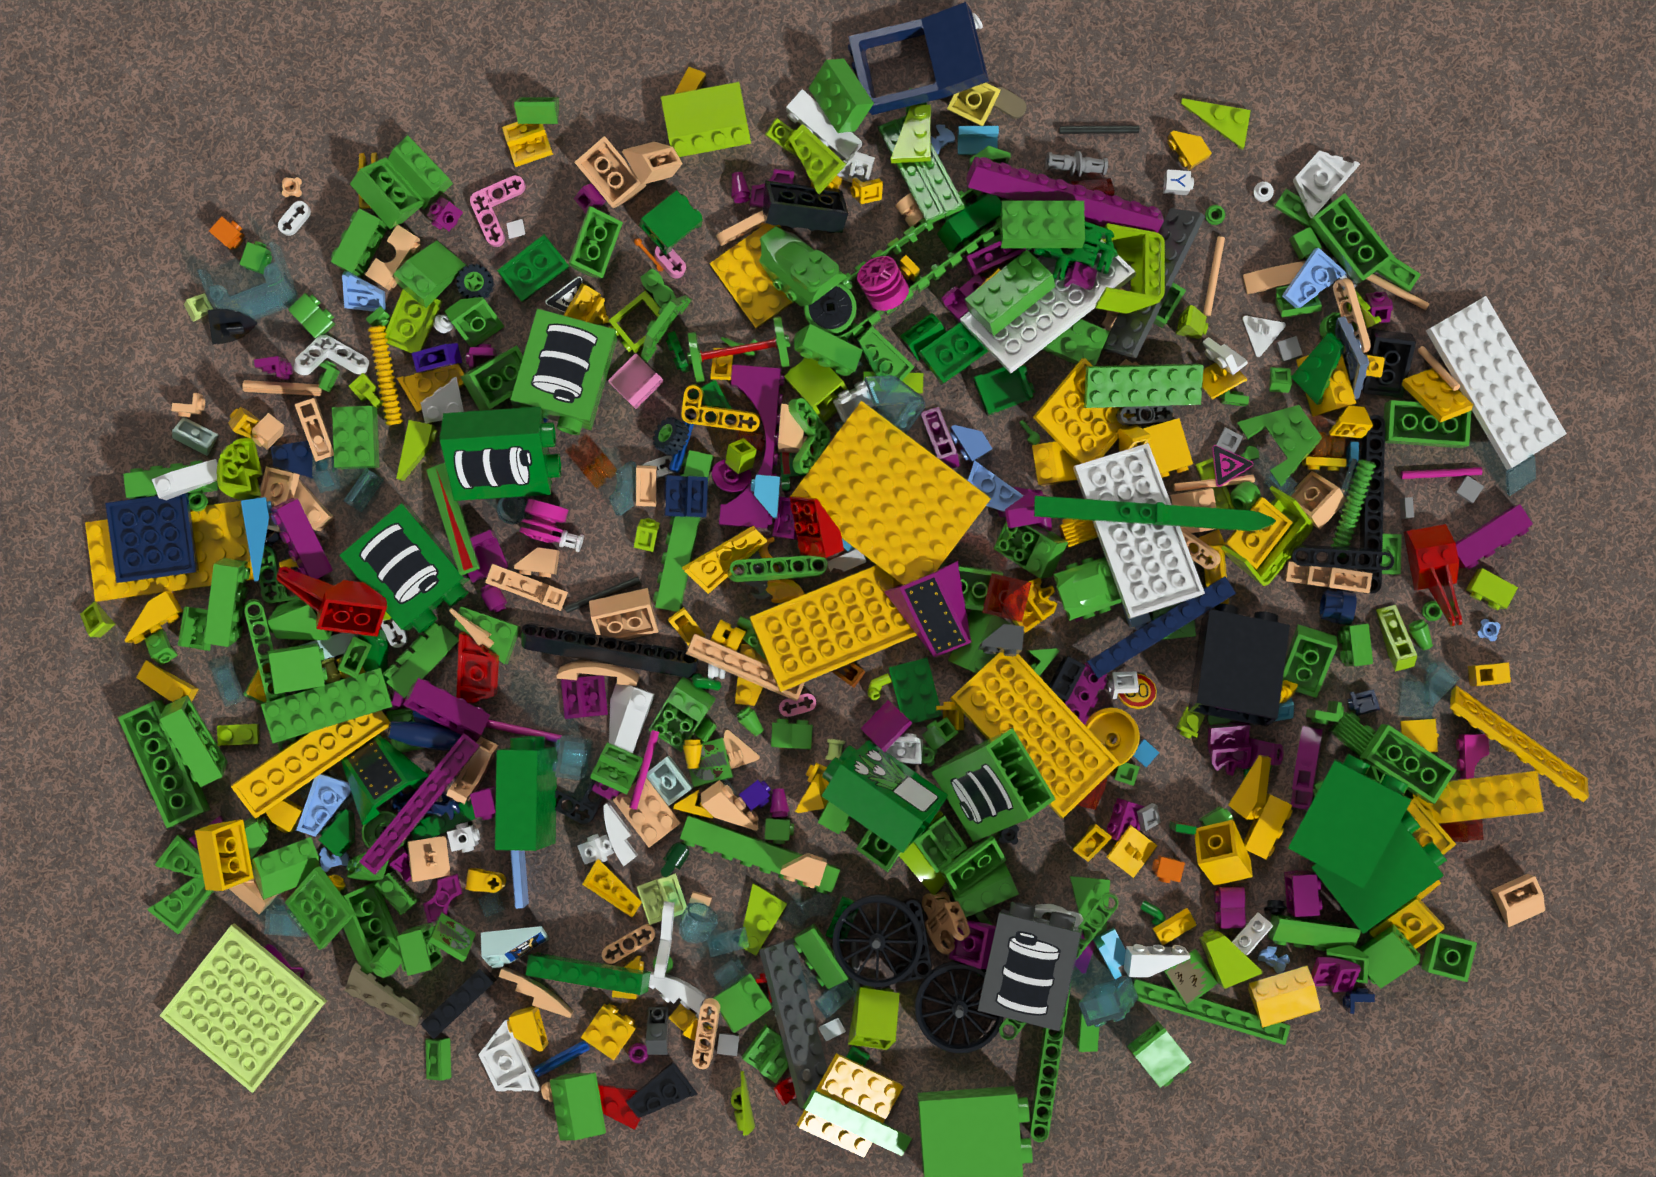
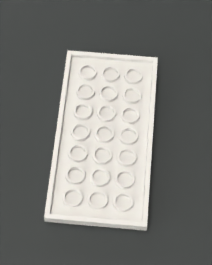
[960,239,1136,373]
[1426,296,1567,470]
[1073,443,1205,619]

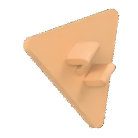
[724,730,760,770]

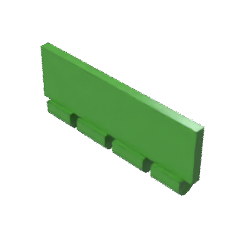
[383,622,459,698]

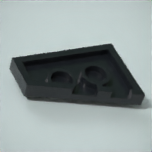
[625,1062,698,1118]

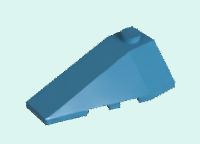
[241,497,272,581]

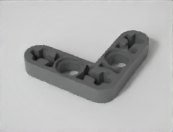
[1116,364,1173,426]

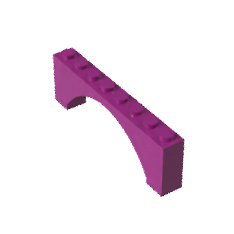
[719,365,784,529]

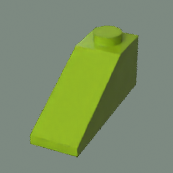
[1176,305,1208,339]
[396,420,438,481]
[1376,605,1417,672]

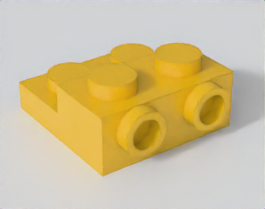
[581,1003,637,1060]

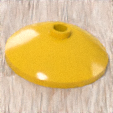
[1085,708,1140,766]

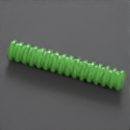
[1331,459,1376,558]

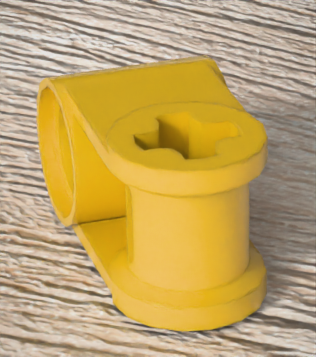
[465,868,506,893]

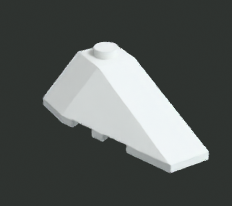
[609,683,655,754]

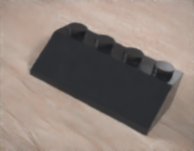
[763,180,849,233]

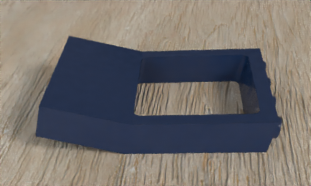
[848,2,989,115]

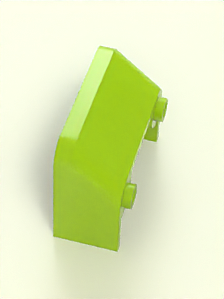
[1096,223,1165,313]
[1221,486,1313,586]

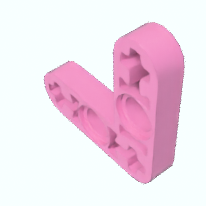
[470,175,526,247]

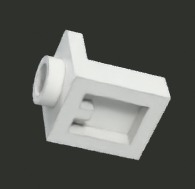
[1108,671,1139,699]

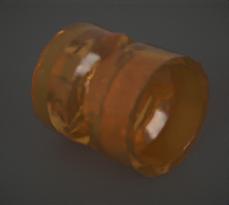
[1311,432,1345,458]
[581,452,619,489]

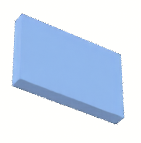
[511,850,529,909]

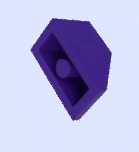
[412,343,462,373]

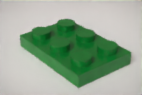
[497,234,570,303]
[918,322,989,385]
[889,658,943,724]

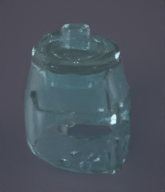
[679,903,718,944]

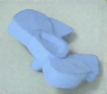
[931,125,955,155]
[319,847,350,872]
[1258,946,1290,973]

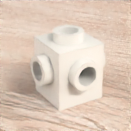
[447,822,480,853]
[578,834,614,865]

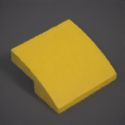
[502,122,553,167]

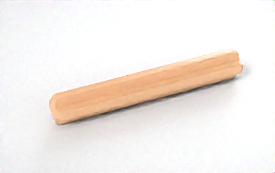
[242,380,323,396]

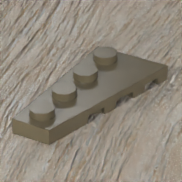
[345,963,423,1028]

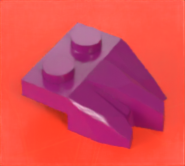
[1207,722,1251,776]

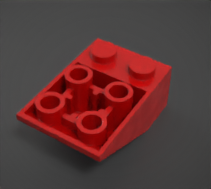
[789,496,844,558]

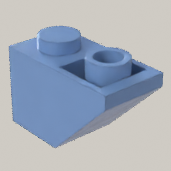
[950,425,993,462]

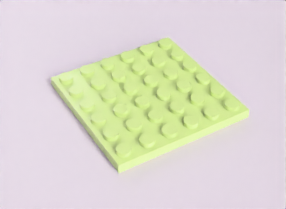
[160,923,327,1093]

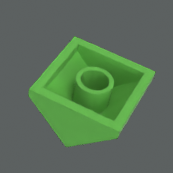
[514,97,559,124]

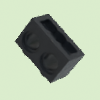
[1049,655,1086,701]

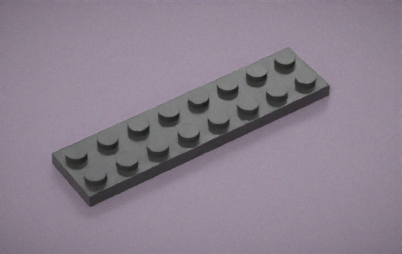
[1103,208,1205,358]
[759,938,828,1108]

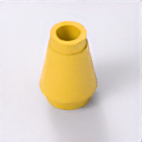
[683,739,703,769]

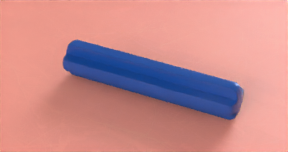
[669,416,694,473]
[534,1040,590,1077]

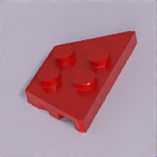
[456,632,499,703]

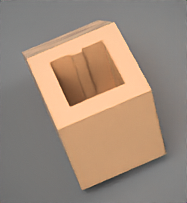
[514,547,560,578]

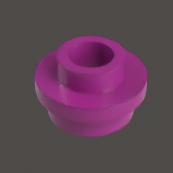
[628,1043,648,1063]

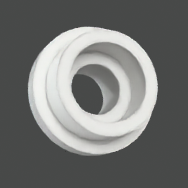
[1253,182,1274,202]
[433,315,453,333]

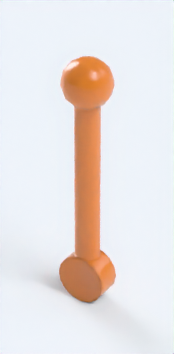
[634,238,664,272]

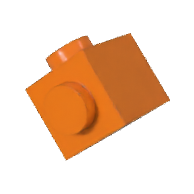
[209,216,245,250]
[1152,855,1185,883]

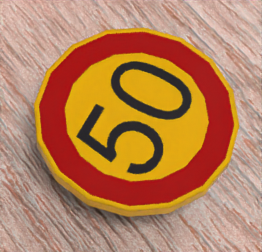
[1118,674,1157,709]

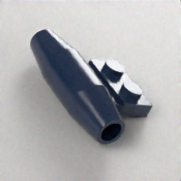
[387,710,462,751]

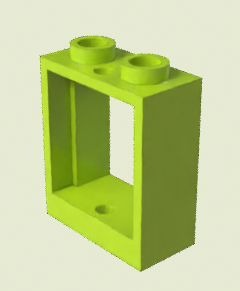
[608,290,672,354]

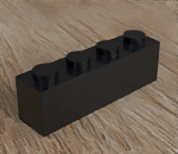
[420,965,497,1039]

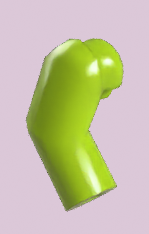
[867,673,891,700]

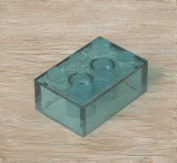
[552,734,592,780]
[1078,976,1138,1027]

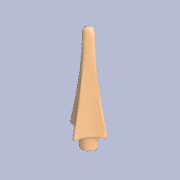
[449,608,494,648]

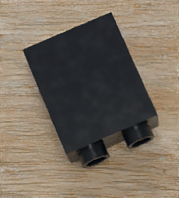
[1188,604,1290,727]

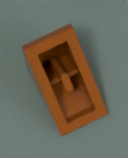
[831,662,866,688]

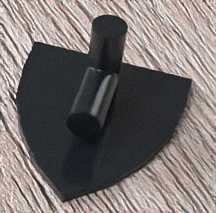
[208,309,258,345]

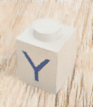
[1163,170,1194,195]

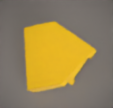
[563,283,609,325]

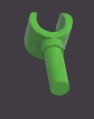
[1019,420,1040,445]

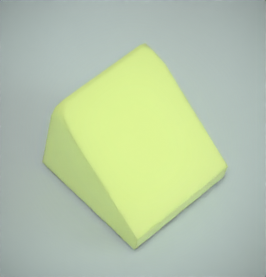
[184,293,213,322]

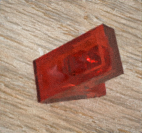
[1440,819,1484,842]

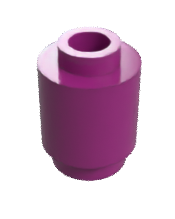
[480,584,508,614]

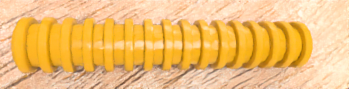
[367,325,403,425]

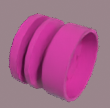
[857,256,909,311]
[519,499,569,543]

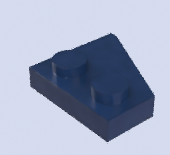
[271,441,317,479]

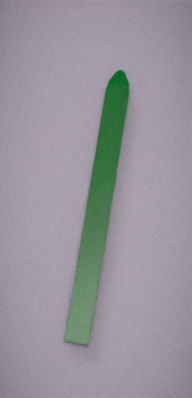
[1034,496,1276,531]

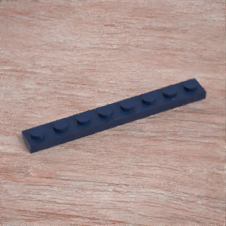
[1086,576,1236,679]

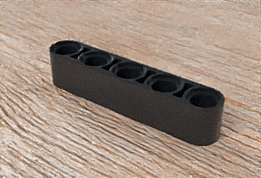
[1292,545,1394,570]

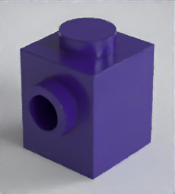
[739,779,771,810]

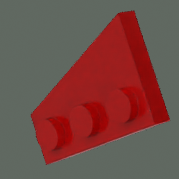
[598,1084,641,1130]

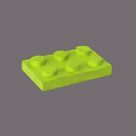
[385,289,442,354]

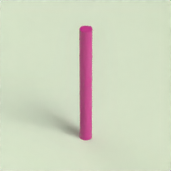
[1401,467,1482,479]
[485,719,565,744]
[629,730,659,810]

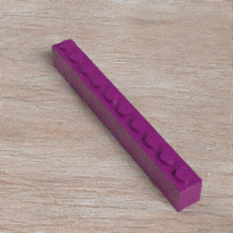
[966,157,1164,233]

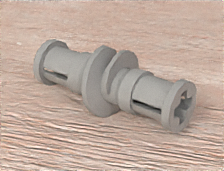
[1045,151,1108,177]

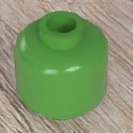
[1230,481,1261,510]

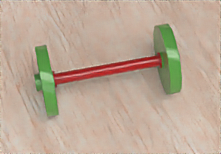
[687,317,790,383]

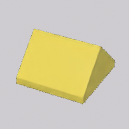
[947,83,1001,126]

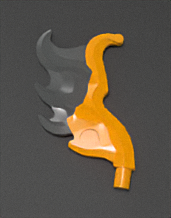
[745,537,805,603]

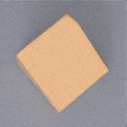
[688,891,712,916]

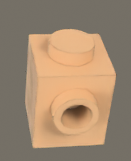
[252,413,284,450]

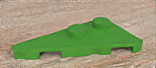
[155,835,204,879]

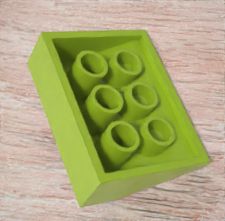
[661,82,751,157]

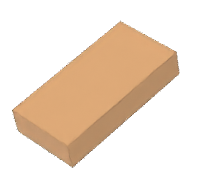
[636,465,657,507]

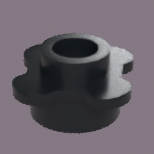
[999,825,1019,845]
[1264,900,1287,914]

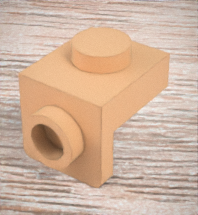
[171,393,205,418]

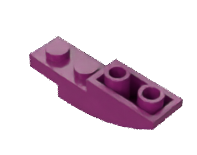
[1291,726,1323,810]

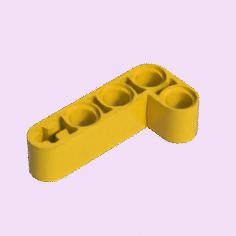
[681,384,760,432]

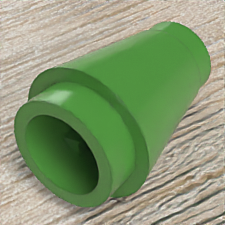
[1409,619,1433,650]
[736,706,764,737]

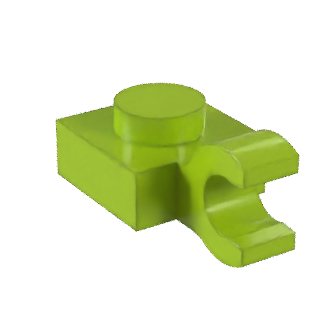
[349,373,383,409]

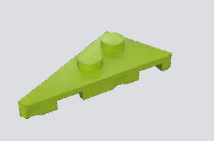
[1180,98,1251,149]

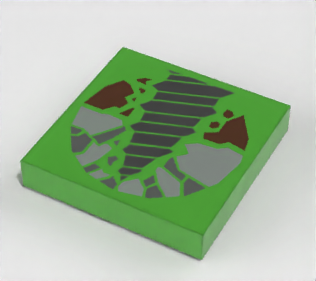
[689,738,733,787]
[428,913,476,962]

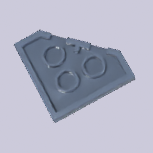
[1335,316,1369,399]

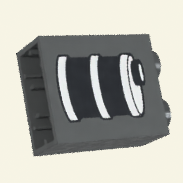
[978,902,1083,1031]

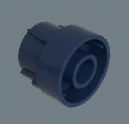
[1319,590,1357,625]

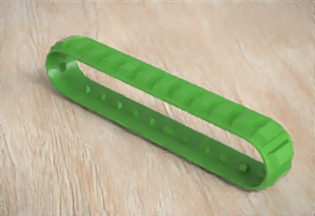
[836,187,1001,342]

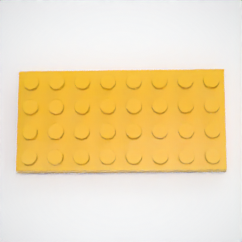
[85,501,254,602]
[749,565,917,692]
[950,652,1120,819]

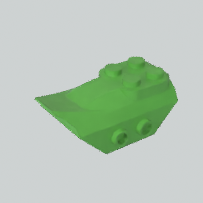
[759,226,847,306]
[1053,557,1122,621]

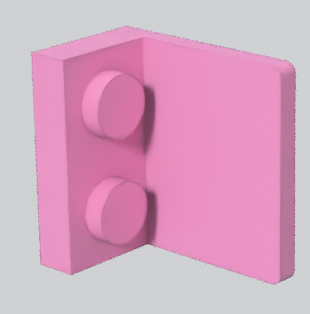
[608,354,664,409]

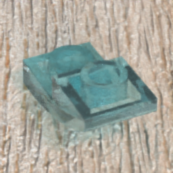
[706,927,750,957]

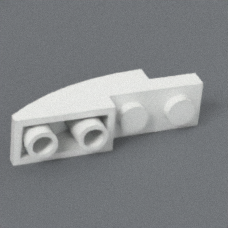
[649,971,712,1024]

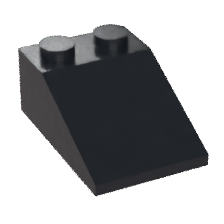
[1363,329,1416,398]

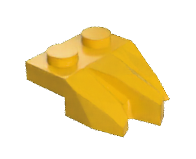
[999,578,1058,634]

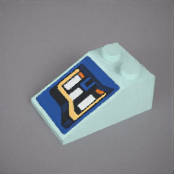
[481,926,548,968]

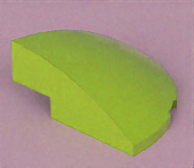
[217,438,263,501]
[899,811,954,895]

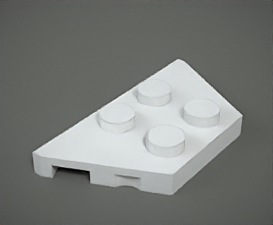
[1293,151,1360,219]
[478,1019,541,1092]

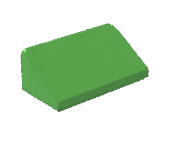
[1077,1009,1101,1052]
[426,1038,451,1081]

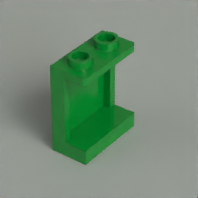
[639,190,703,255]
[973,364,1035,416]

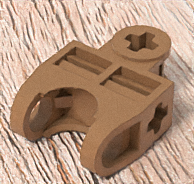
[922,891,970,954]

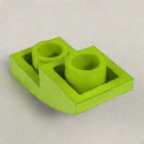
[765,118,798,157]

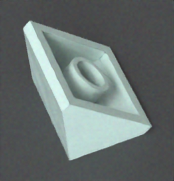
[647,756,693,806]

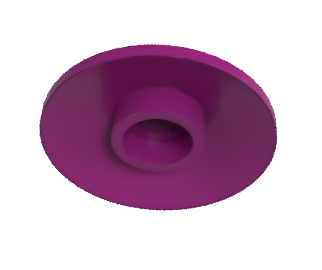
[711,459,751,492]

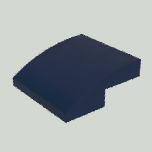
[663,475,708,518]

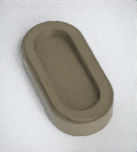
[994,87,1026,119]

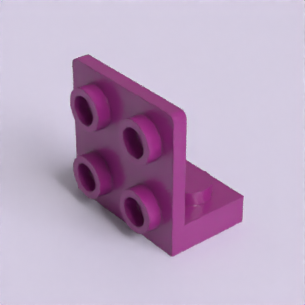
[468,530,509,583]

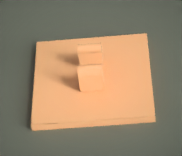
[407,836,451,882]

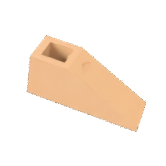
[701,780,759,831]

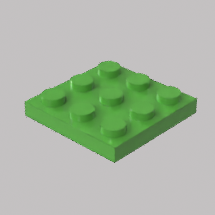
[285,866,355,950]

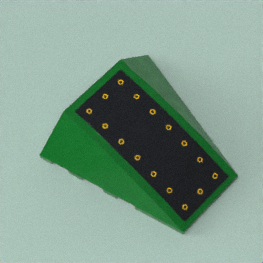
[341,734,429,825]

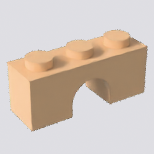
[365,224,421,290]

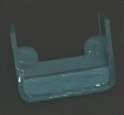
[197,242,299,321]
[834,375,926,434]

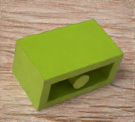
[1466,568,1518,610]

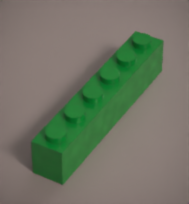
[526,953,651,995]

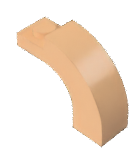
[446,737,499,804]

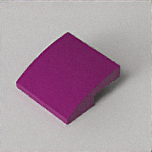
[561,675,608,719]
[860,700,912,752]
[1311,957,1361,992]

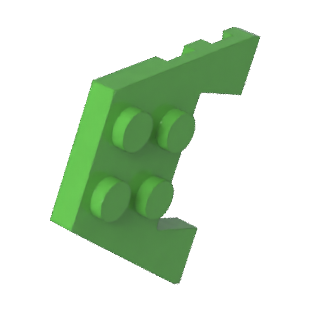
[641,295,692,362]
[1237,405,1322,487]

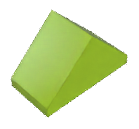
[80,601,116,637]

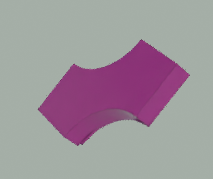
[750,169,795,208]
[423,874,463,923]

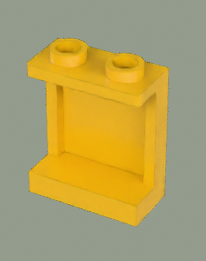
[1143,418,1193,478]

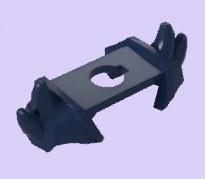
[392,790,460,820]

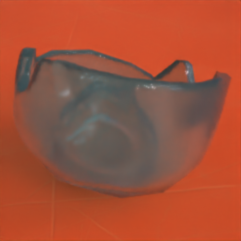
[496,496,528,525]

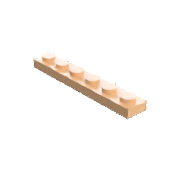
[686,634,805,701]

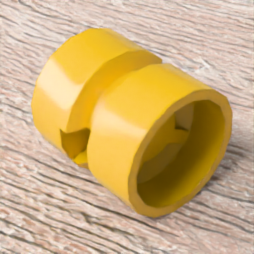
[710,620,746,652]

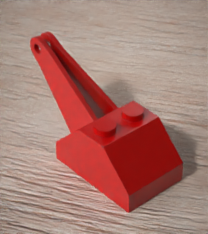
[1404,524,1462,627]
[276,567,387,637]

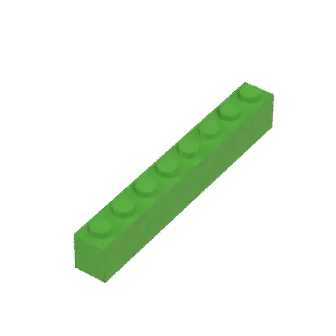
[653,450,714,612]
[680,814,840,894]

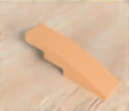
[1285,561,1373,593]
[499,966,574,1018]

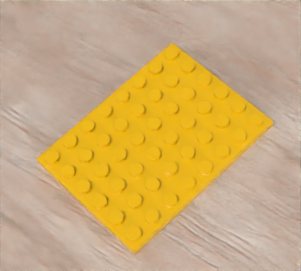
[791,401,991,585]

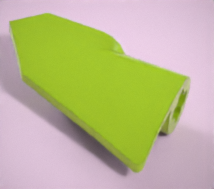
[731,1071,755,1136]

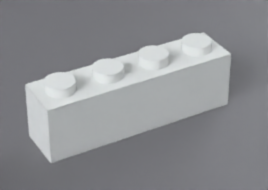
[786,89,862,161]

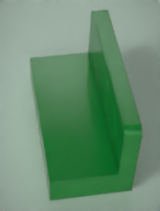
[900,313,946,361]

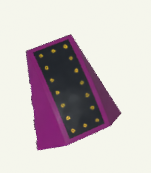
[884,561,971,658]

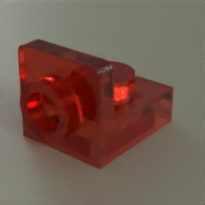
[735,430,765,454]

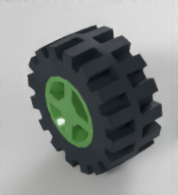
[456,264,494,299]
[653,417,689,456]

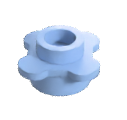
[1477,619,1500,641]

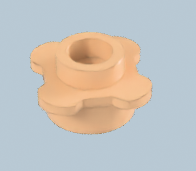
[282,177,302,197]
[541,1079,553,1102]

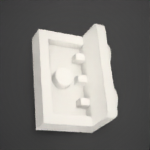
[1203,337,1248,375]
[833,380,878,422]
[886,733,923,764]
[1232,913,1273,955]

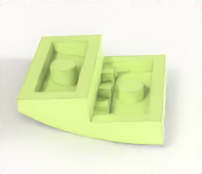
[636,873,689,925]

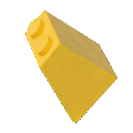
[1195,820,1253,886]

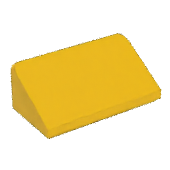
[674,67,706,94]

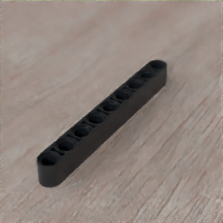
[1359,415,1385,594]
[521,623,698,678]

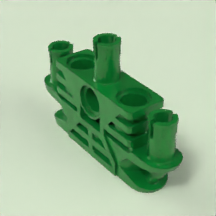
[1022,222,1118,280]

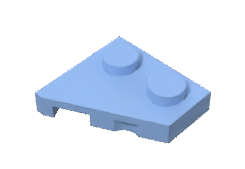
[342,271,386,312]

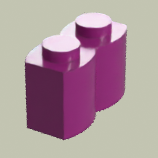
[1214,886,1246,928]

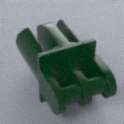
[661,842,689,877]

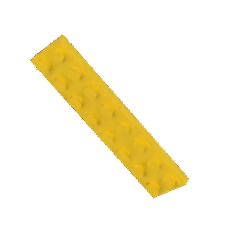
[1450,685,1589,802]
[231,710,390,819]

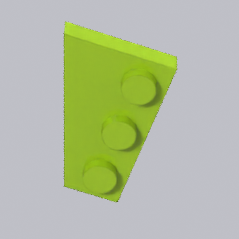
[789,124,846,194]
[739,883,787,956]

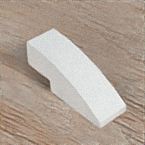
[604,802,638,866]

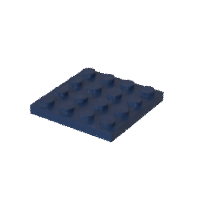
[105,492,199,583]

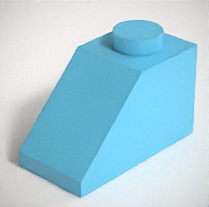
[751,475,780,518]

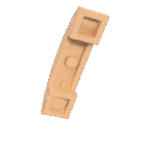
[1243,261,1306,294]
[485,564,568,611]
[557,660,639,686]

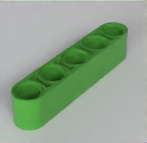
[728,556,828,582]

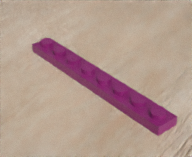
[359,733,481,875]

